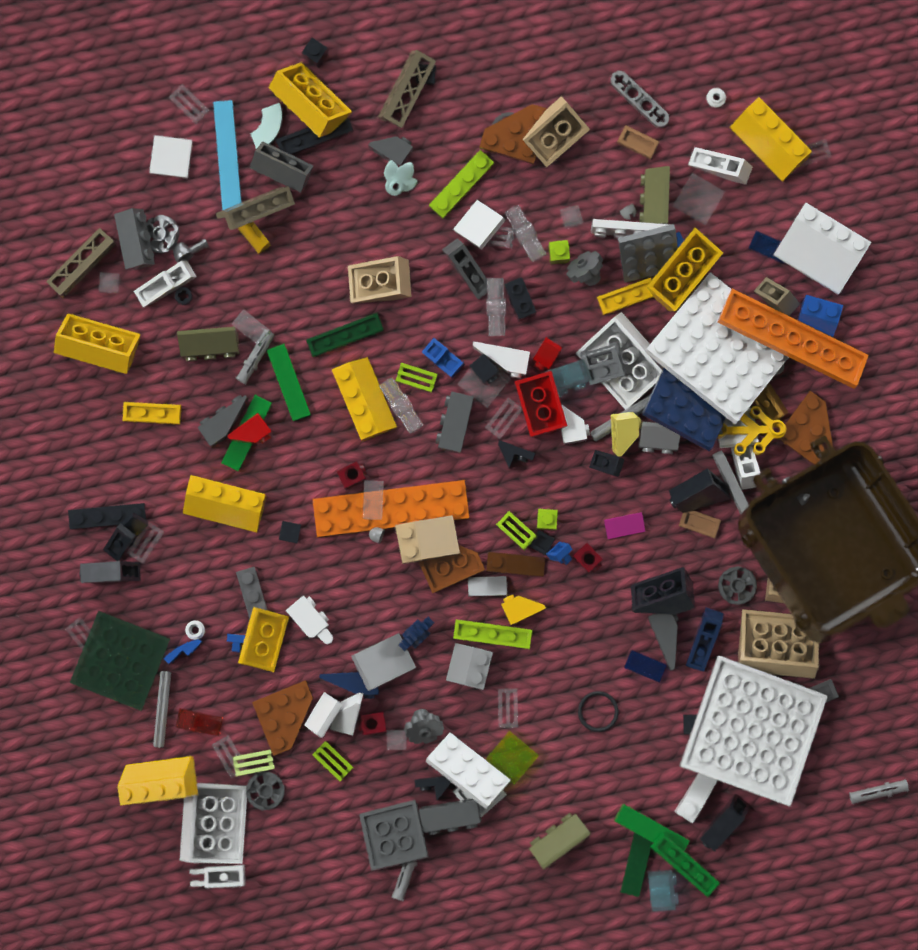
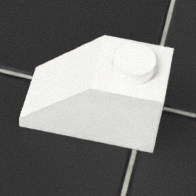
[561,405,590,445]
[330,693,363,735]

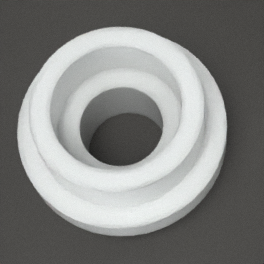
[707,88,726,108]
[185,620,205,640]

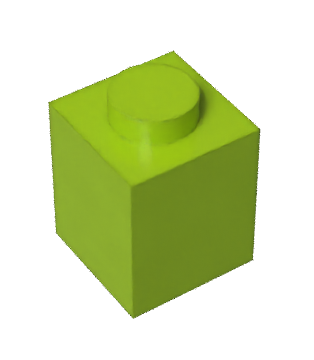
[548,240,570,264]
[537,509,558,531]

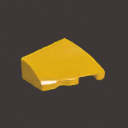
[238,222,271,254]

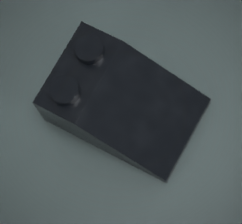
[631,567,695,614]

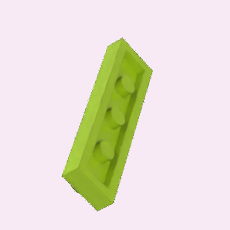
[429,150,494,219]
[453,619,532,649]

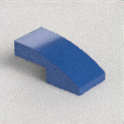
[422,338,465,379]
[163,639,203,664]

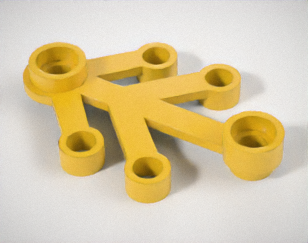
[717,406,787,456]

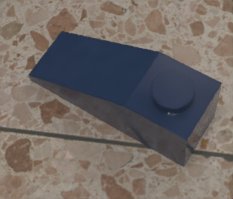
[686,607,724,672]
[319,672,379,699]

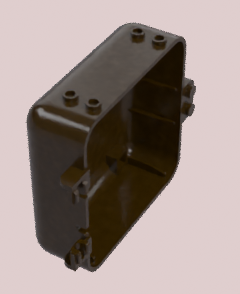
[738,435,918,643]

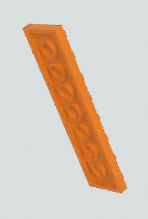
[717,288,869,389]
[312,480,469,537]

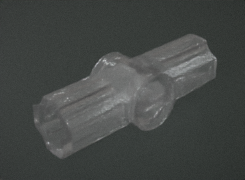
[504,204,546,263]
[486,278,506,336]
[379,377,424,434]

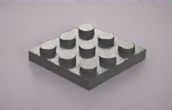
[618,224,678,283]
[359,800,429,871]

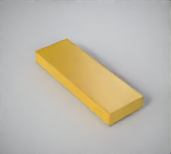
[597,277,653,316]
[122,402,182,425]

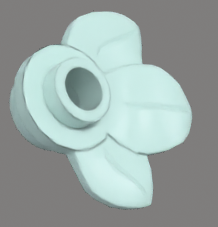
[384,160,418,196]

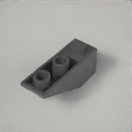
[197,395,248,448]

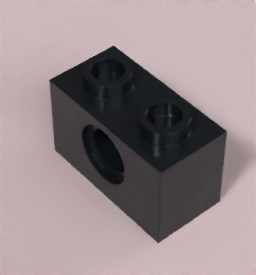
[504,277,536,322]

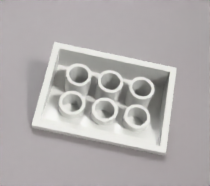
[773,203,871,295]
[576,312,663,410]
[180,783,247,864]

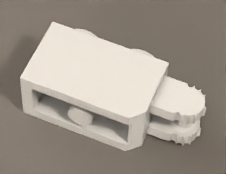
[286,595,333,644]
[190,865,246,888]

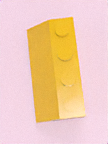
[269,62,352,138]
[730,97,812,182]
[646,228,723,311]
[54,313,140,374]
[332,357,397,442]
[183,475,267,533]
[118,756,198,805]

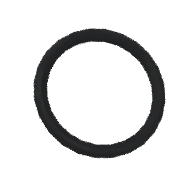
[578,691,619,732]

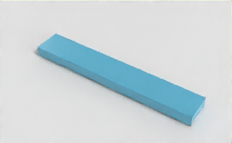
[213,100,241,210]

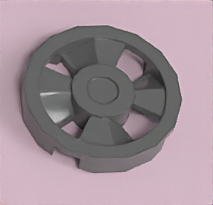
[146,215,179,253]
[718,566,757,605]
[246,772,284,810]

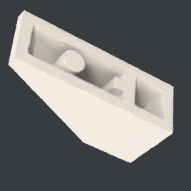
[688,147,752,184]
[473,341,530,379]
[731,445,760,490]
[674,773,717,823]

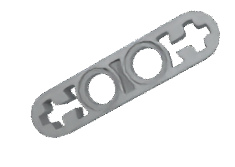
[610,71,669,128]
[713,451,748,515]

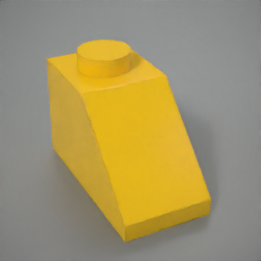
[501,594,546,625]

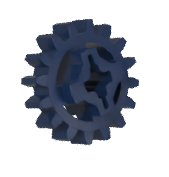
[399,616,434,652]

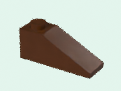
[486,552,545,577]

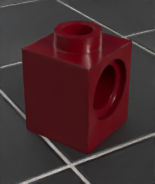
[336,461,367,490]
[572,543,603,573]
[357,712,387,735]

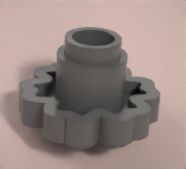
[566,251,603,286]
[404,709,444,744]

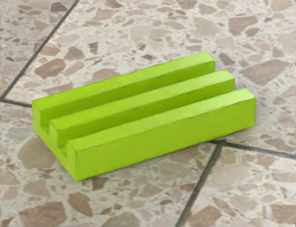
[395,363,437,393]
[496,511,537,551]
[312,741,353,781]

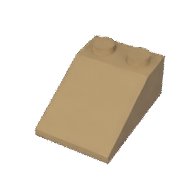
[523,96,590,167]
[348,256,412,304]
[395,515,460,564]

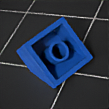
[797,295,843,337]

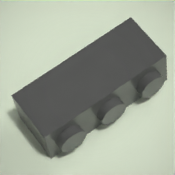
[250,141,313,193]
[114,208,155,270]
[435,391,474,454]
[419,798,482,835]

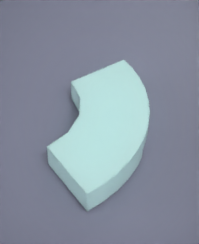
[251,103,282,149]

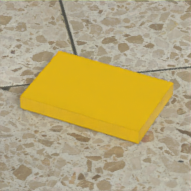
[238,607,289,672]

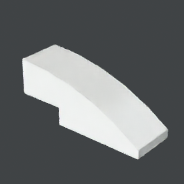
[134,261,197,307]

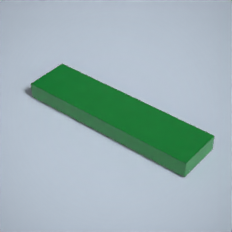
[267,344,311,422]
[221,395,272,472]
[614,804,690,851]
[650,832,720,897]

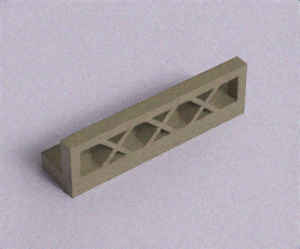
[378,50,436,128]
[216,186,295,230]
[46,228,116,298]

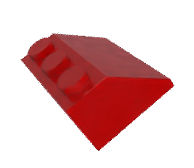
[515,371,568,438]

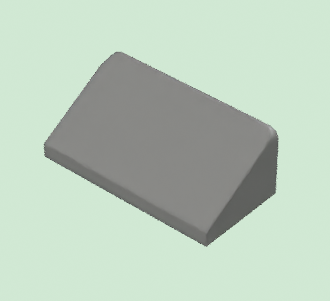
[468,576,507,597]

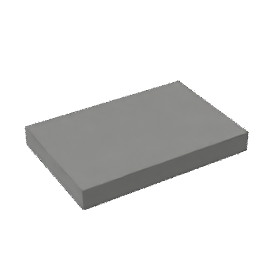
[351,633,416,691]

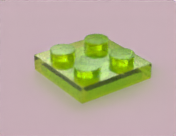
[485,730,539,785]

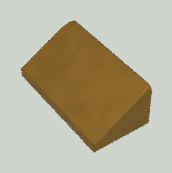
[754,383,788,420]

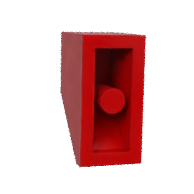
[533,337,562,372]
[227,413,273,444]

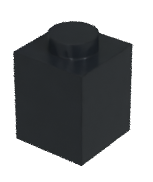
[301,37,329,68]
[469,354,499,385]

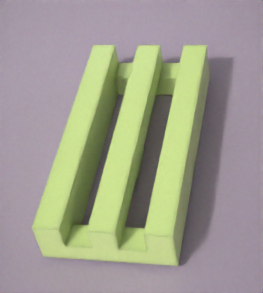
[232,750,275,777]

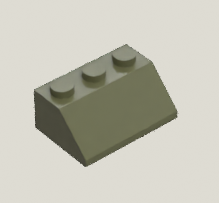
[639,166,670,224]
[177,326,240,362]
[529,813,590,869]

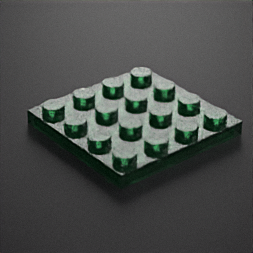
[70,611,171,711]

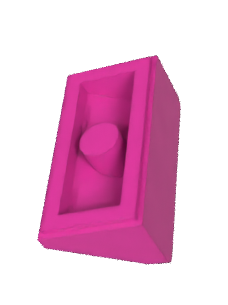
[604,512,645,539]

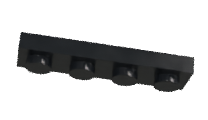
[276,117,354,155]
[68,503,147,530]

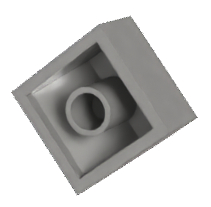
[638,422,680,454]
[446,643,493,690]

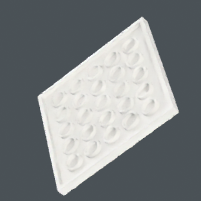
[644,272,789,424]
[680,656,827,806]

